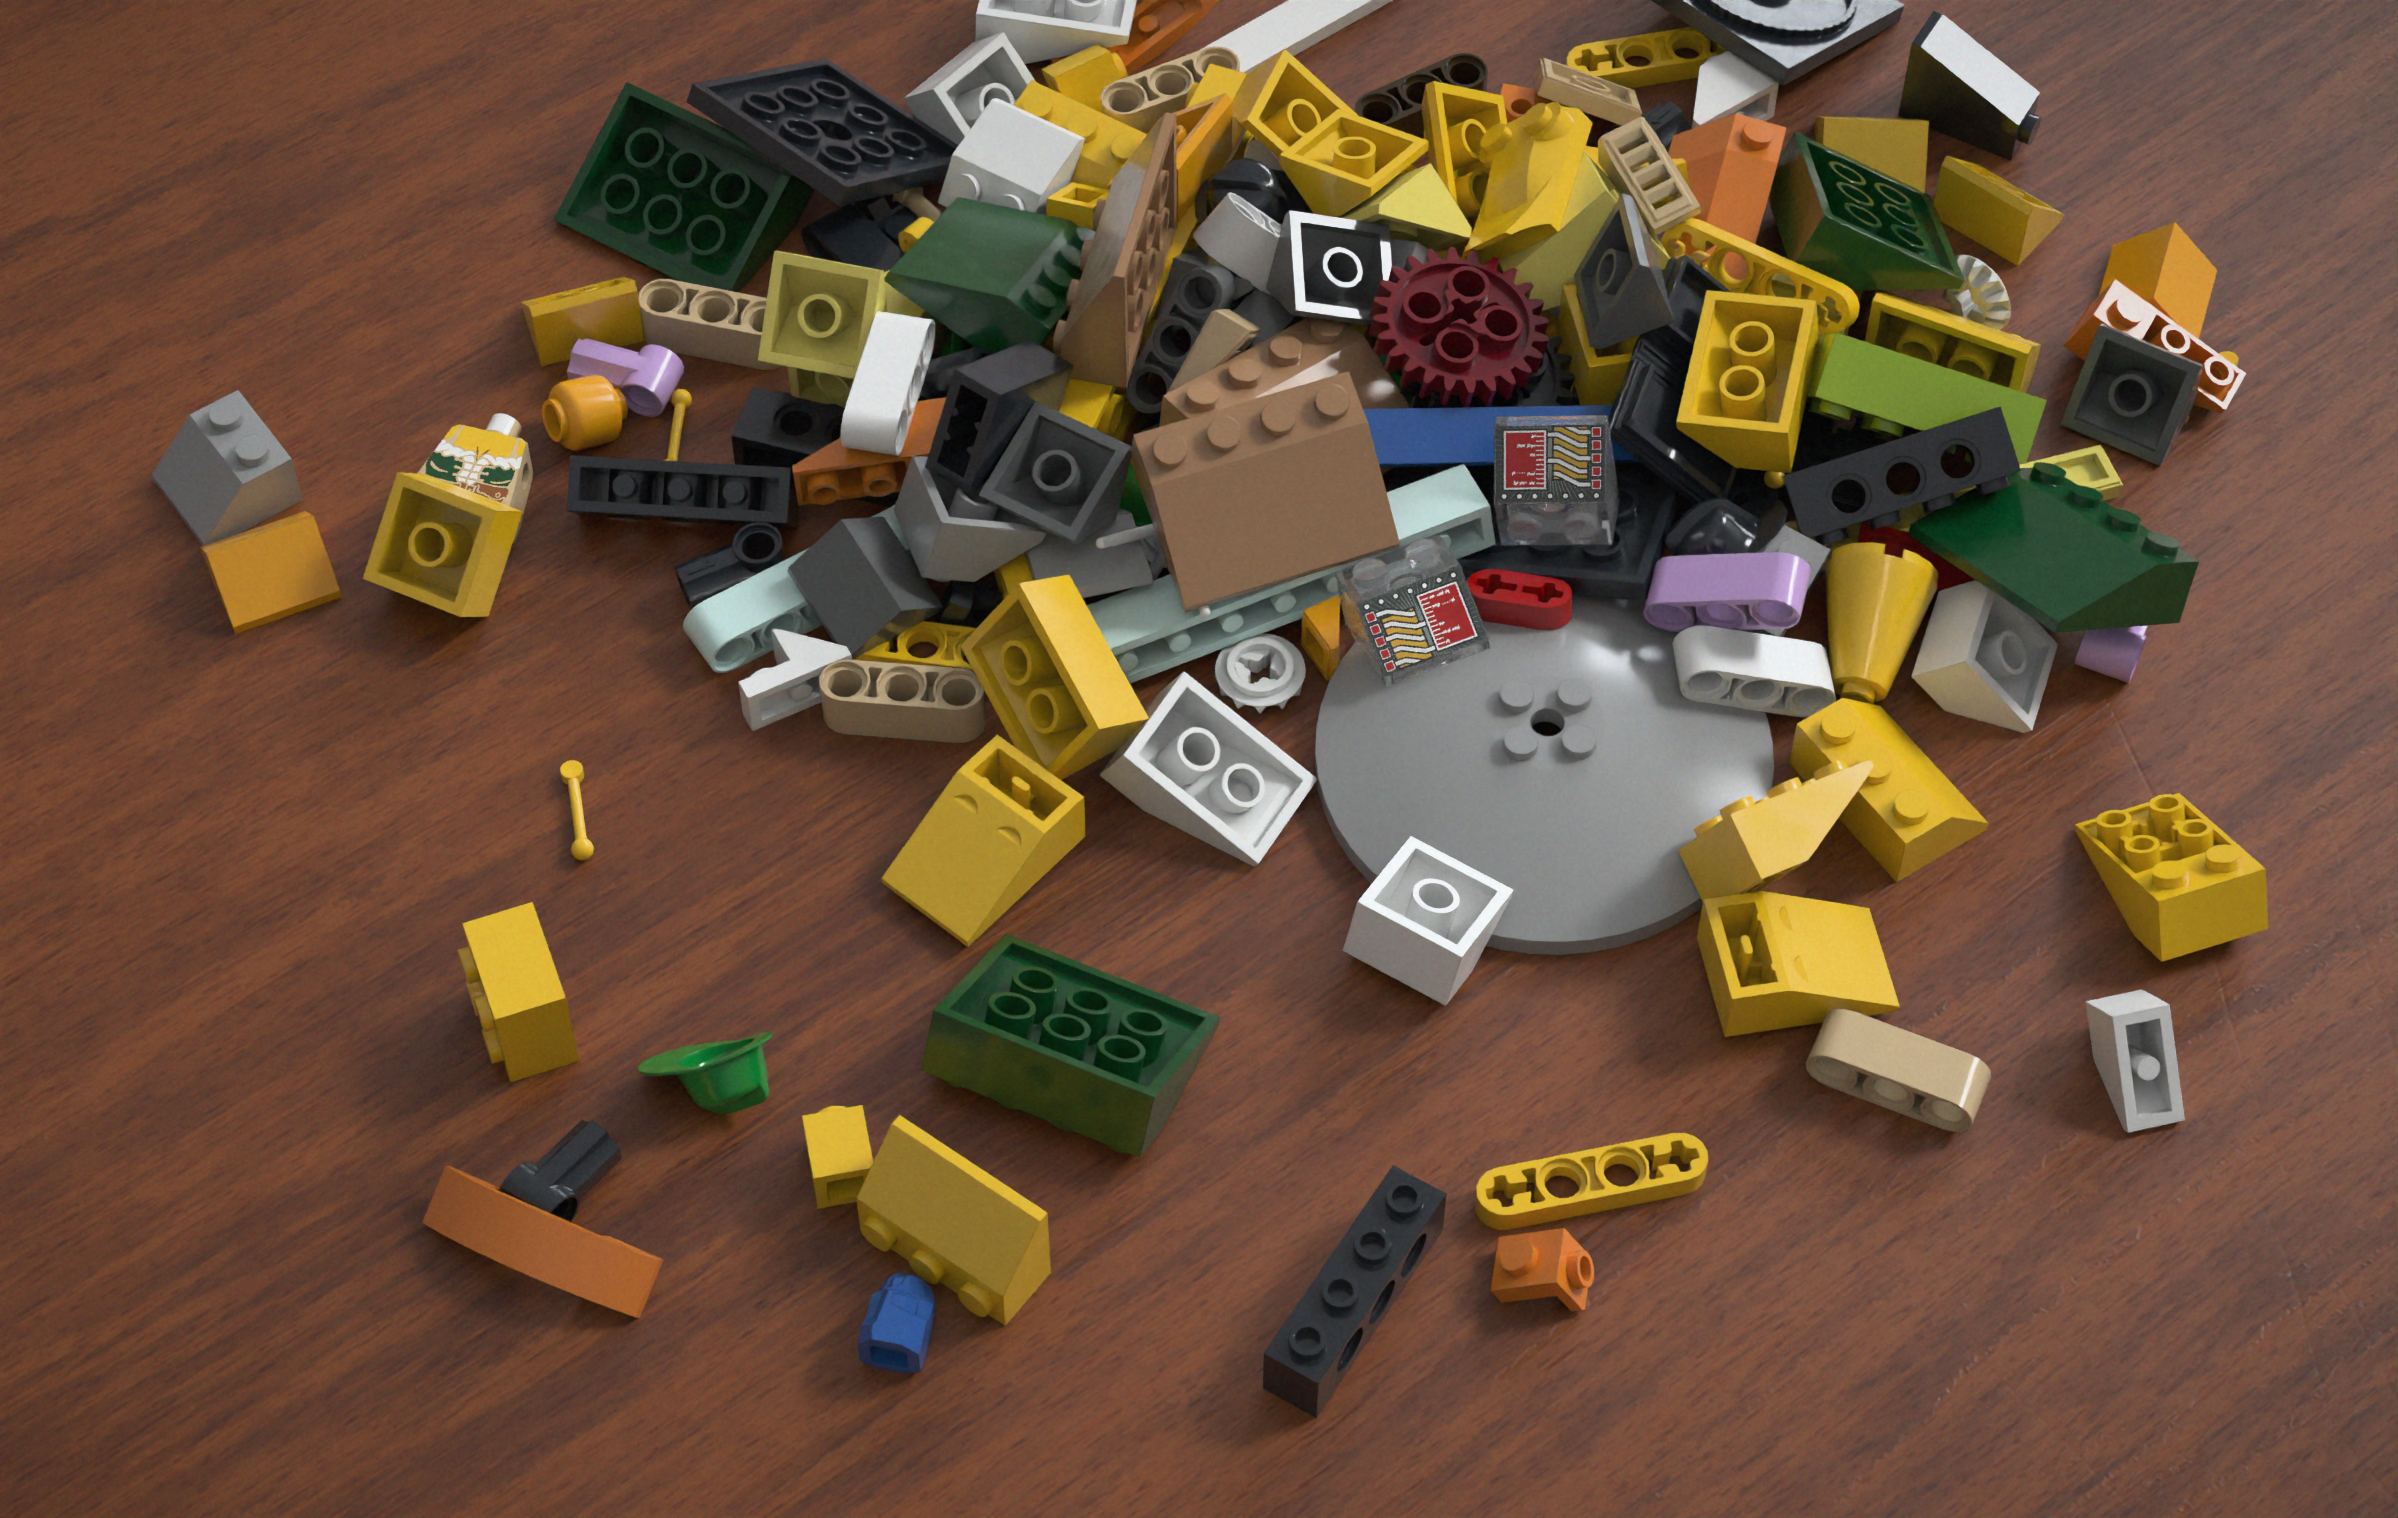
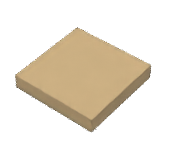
[1534,58,1642,126]

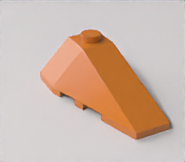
[1668,113,1787,280]

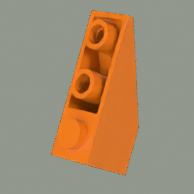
[2063,279,2246,413]
[792,397,946,506]

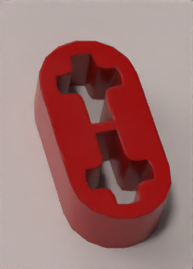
[1466,569,1572,630]

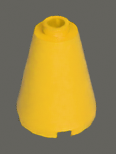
[1825,542,1938,704]

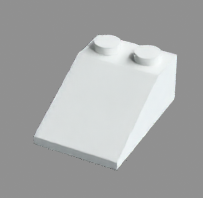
[975,0,1137,64]
[1100,672,1317,867]

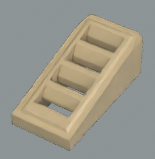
[1598,117,1701,236]
[1167,309,1262,393]

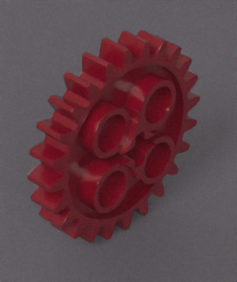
[1369,247,1549,407]

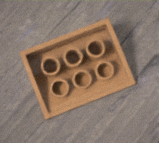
[1053,112,1177,388]
[1159,317,1410,475]
[1130,371,1400,612]

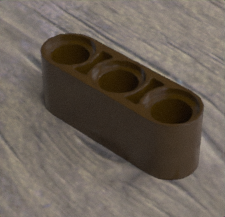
[1355,53,1488,139]

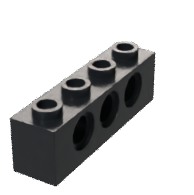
[731,387,900,507]
[1781,406,2021,546]
[567,455,799,529]
[1263,1165,1447,1418]

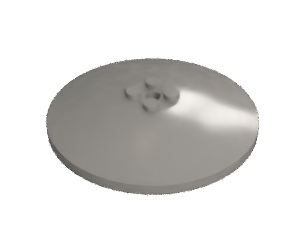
[1315,583,1774,955]

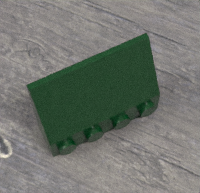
[553,82,815,293]
[1768,132,1965,291]
[884,197,1096,354]
[1908,462,2199,633]
[921,934,1221,1157]

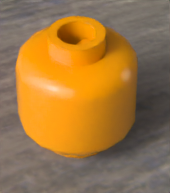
[542,374,628,451]

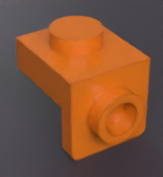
[1490,1228,1594,1312]

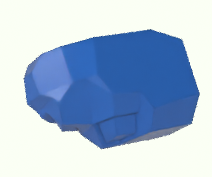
[857,1272,936,1374]

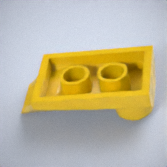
[1463,102,1592,265]

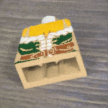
[418,413,533,543]

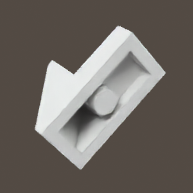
[738,629,852,731]

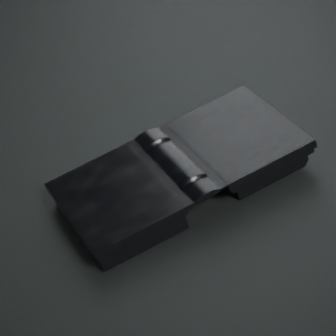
[1605,254,1737,505]

